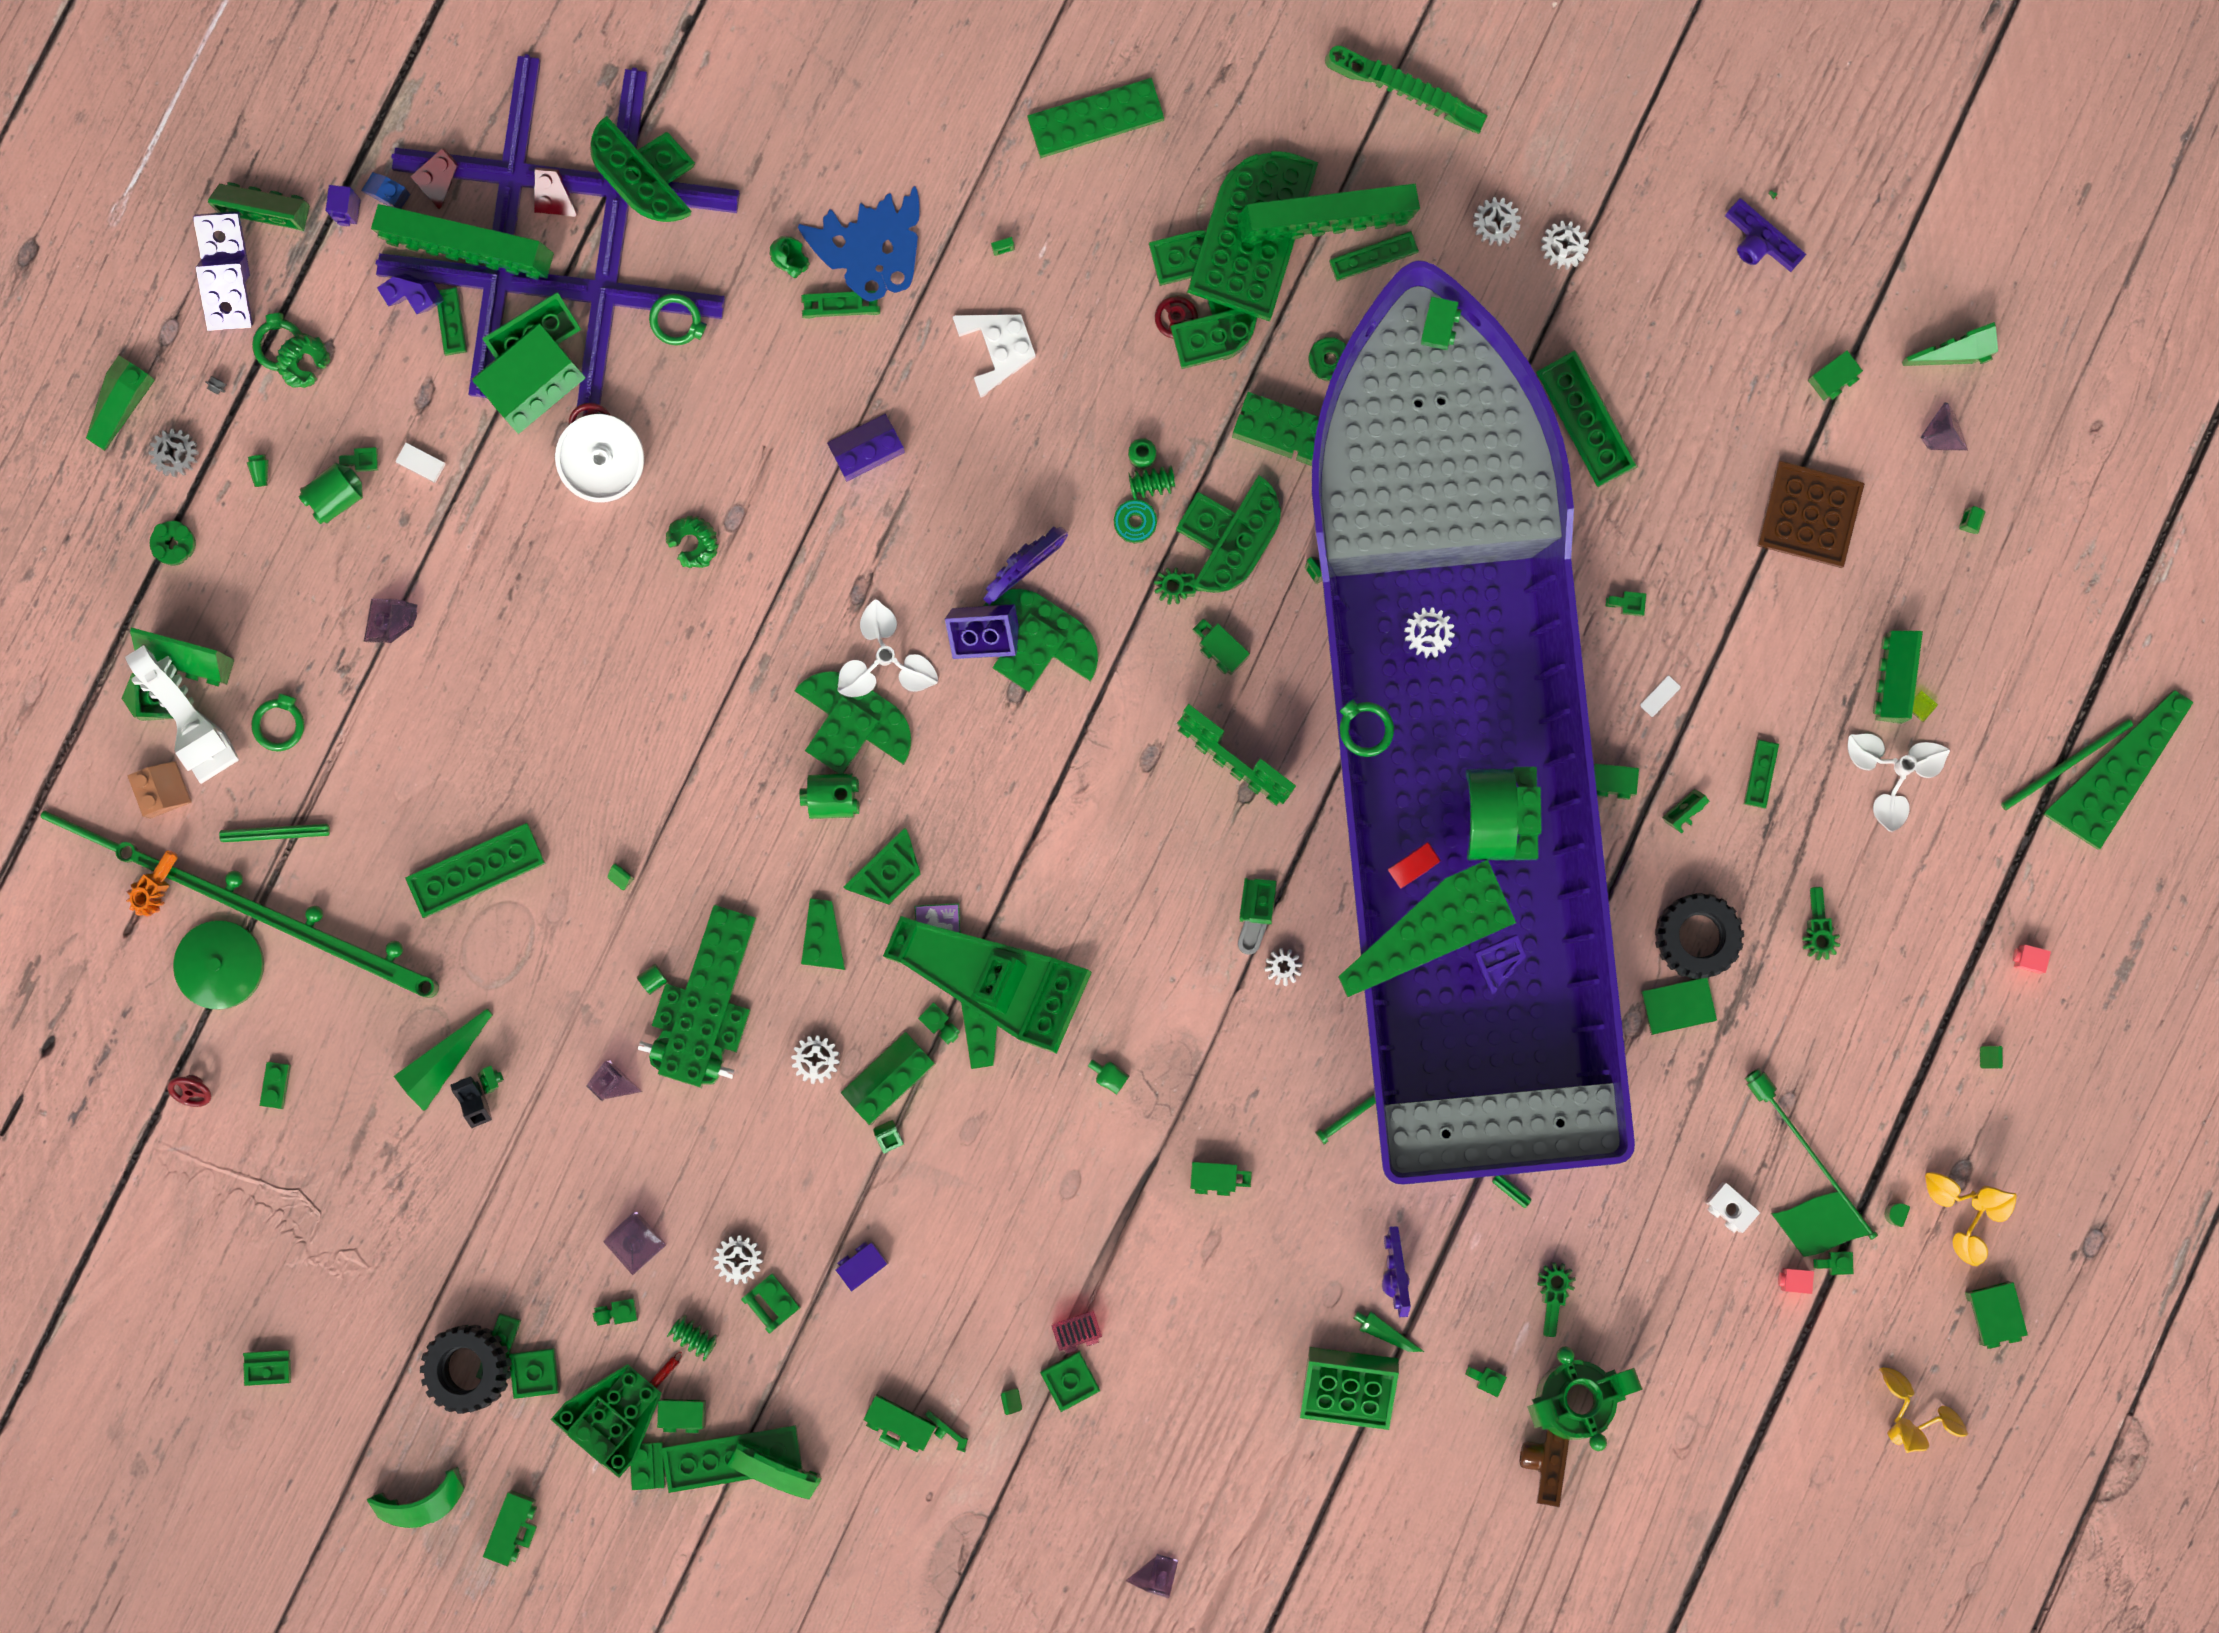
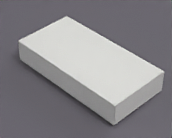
[395,443,445,483]

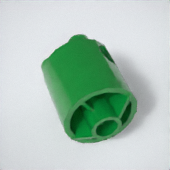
[298,463,363,524]
[799,773,860,819]

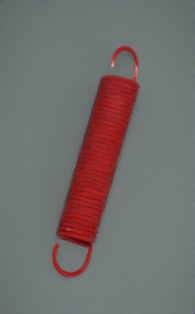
[649,1352,682,1388]

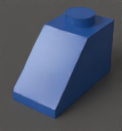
[361,172,411,209]

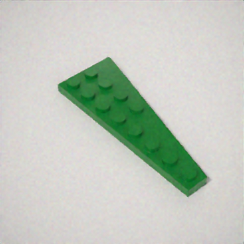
[2043,691,2194,850]

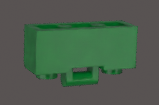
[863,1394,937,1452]
[483,1490,537,1567]

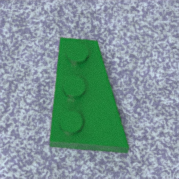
[801,898,846,970]

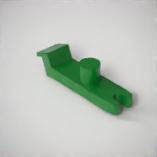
[925,1410,968,1452]

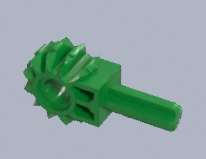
[1154,567,1201,605]
[1802,887,1841,961]
[1537,1262,1576,1337]

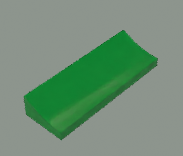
[1536,350,1638,488]

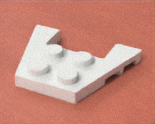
[953,315,1036,397]

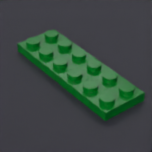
[1027,78,1164,159]
[405,823,546,919]
[662,1425,803,1493]

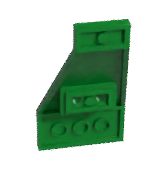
[883,916,1092,1054]

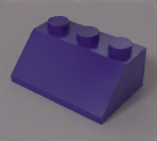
[827,414,905,482]
[945,604,1019,659]

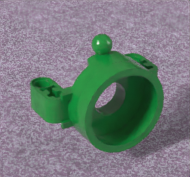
[1527,1346,1643,1452]

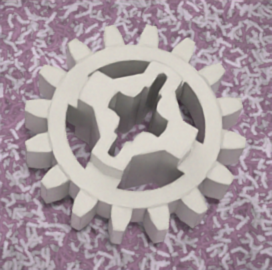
[1473,197,1521,246]
[1541,221,1589,270]
[1404,608,1455,658]
[791,1035,840,1084]
[713,1235,763,1285]

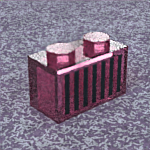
[1051,1310,1102,1354]

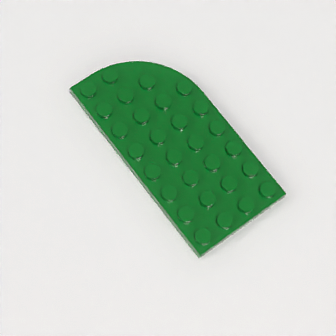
[1187,151,1319,321]

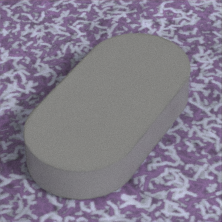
[1238,921,1267,955]

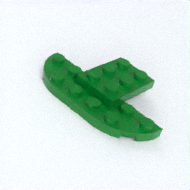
[590,116,695,222]
[1176,475,1281,593]
[983,589,1098,693]
[794,672,911,774]

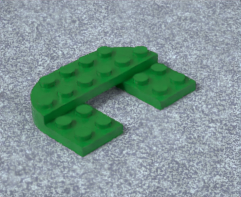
[1148,230,1257,369]
[1177,704,1296,806]

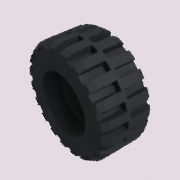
[1655,893,1744,979]
[420,1325,512,1414]

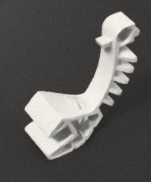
[125,645,239,784]

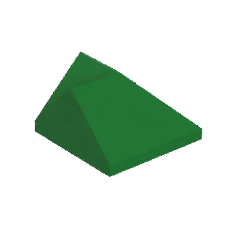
[121,673,174,721]

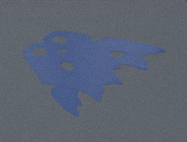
[798,186,919,301]

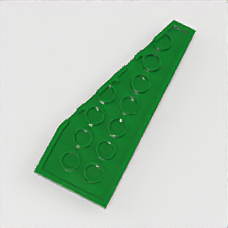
[1338,860,1516,998]

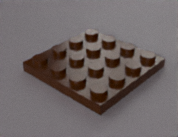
[1757,461,1865,568]

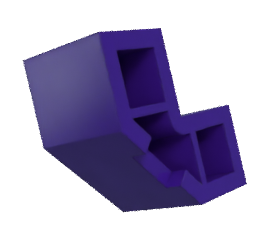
[377,274,444,314]

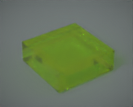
[1913,690,1938,722]

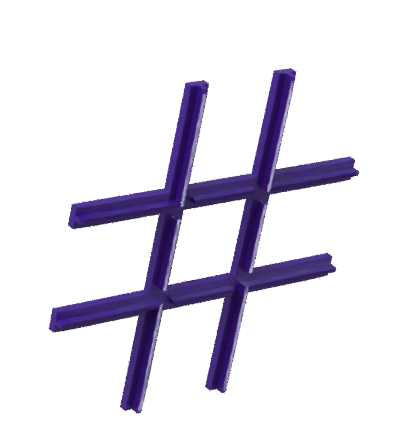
[375,54,740,412]

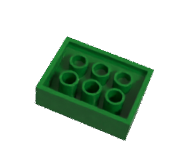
[472,323,585,434]
[130,627,234,687]
[1300,1347,1399,1430]

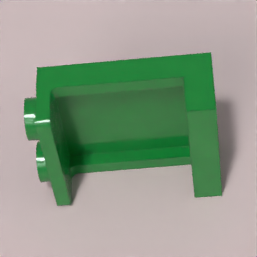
[1965,1281,2028,1349]

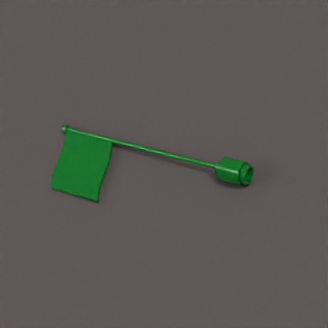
[1745,1068,1878,1257]

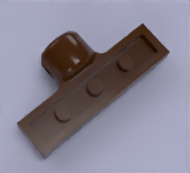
[1519,1429,1569,1508]

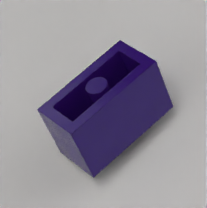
[325,185,361,227]
[836,1242,889,1292]

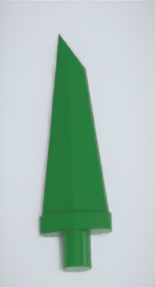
[1353,1311,1425,1352]

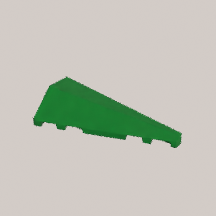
[394,1009,493,1111]

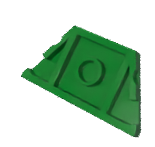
[844,828,921,905]

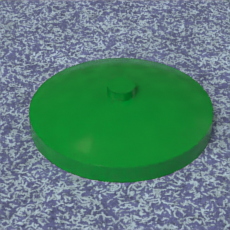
[173,920,264,1010]

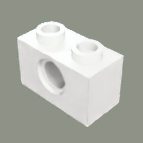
[1705,1182,1760,1233]

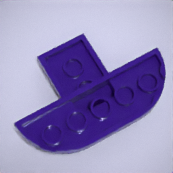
[983,526,1068,605]

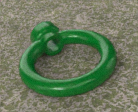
[649,294,707,346]
[252,313,304,371]
[251,693,304,752]
[1339,699,1394,757]

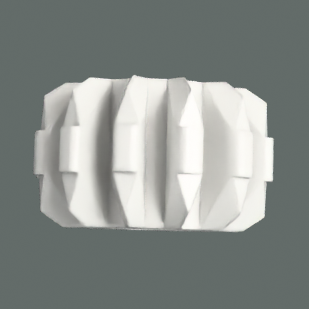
[1264,948,1302,986]

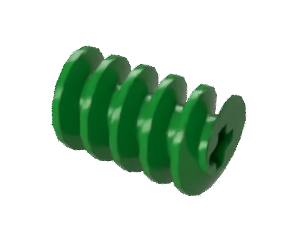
[1128,465,1175,499]
[667,1315,717,1361]

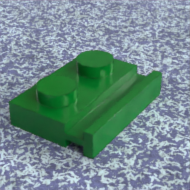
[1239,878,1277,924]
[243,1350,291,1386]
[630,1442,665,1490]

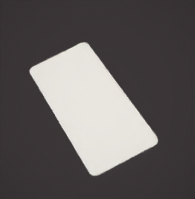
[1640,676,1681,717]

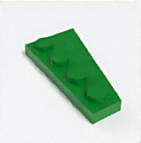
[961,988,997,1069]

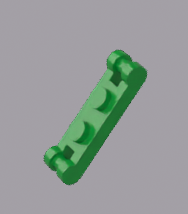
[801,291,880,319]

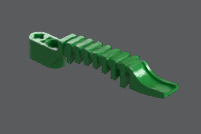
[1325,46,1488,134]

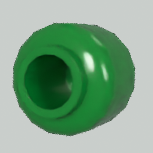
[1128,438,1157,469]

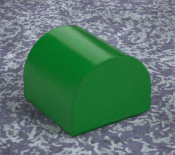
[1959,506,1986,534]
[637,964,668,995]
[1884,1203,1910,1227]

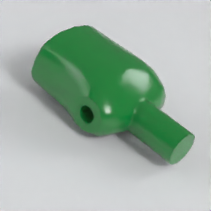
[1088,1059,1130,1095]

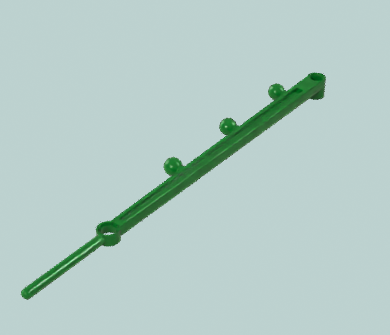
[40,811,439,998]

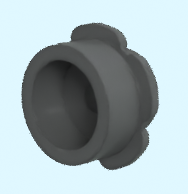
[205,376,227,395]

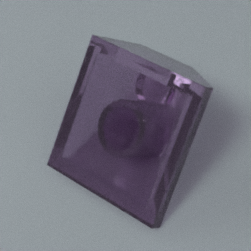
[363,599,417,643]
[603,1212,666,1275]

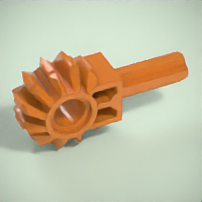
[126,850,178,916]

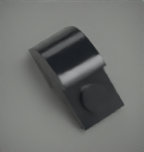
[450,1076,492,1128]

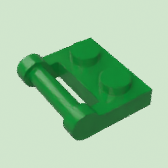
[741,1273,801,1334]

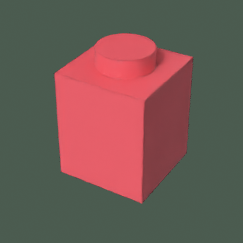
[2013,945,2051,974]
[1778,1268,1814,1294]

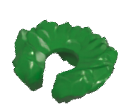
[276,333,331,388]
[666,516,719,568]

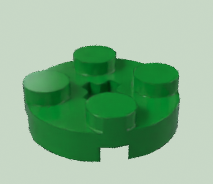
[149,521,196,566]

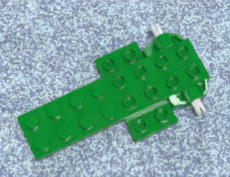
[638,905,756,1089]

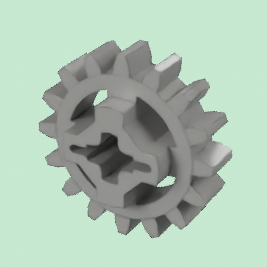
[149,429,199,477]

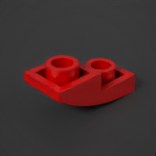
[1388,842,1441,889]

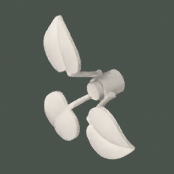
[837,600,938,697]
[1848,734,1950,832]

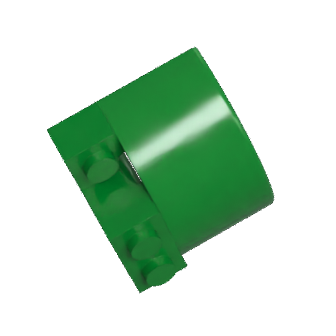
[1466,767,1541,860]

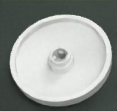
[555,414,644,502]

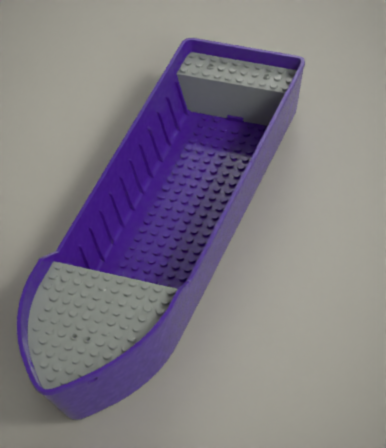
[1312,261,1635,1185]

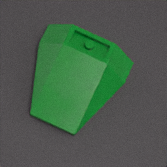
[550,1364,662,1478]

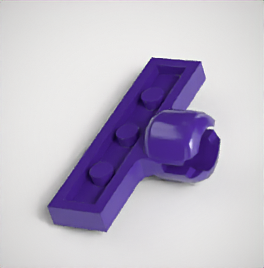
[1725,198,1807,272]
[1382,1226,1411,1318]

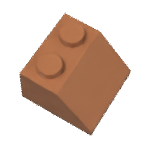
[127,761,192,819]

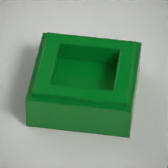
[991,237,1015,256]

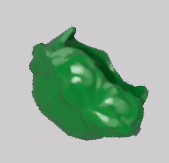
[769,236,810,278]

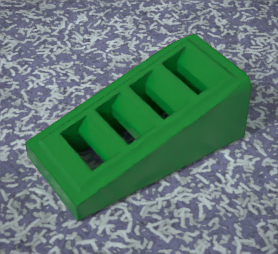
[1305,557,1322,584]

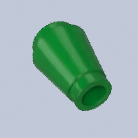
[246,455,269,487]

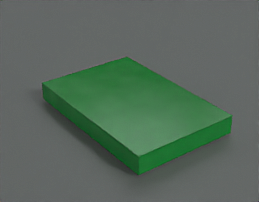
[1641,978,1717,1035]

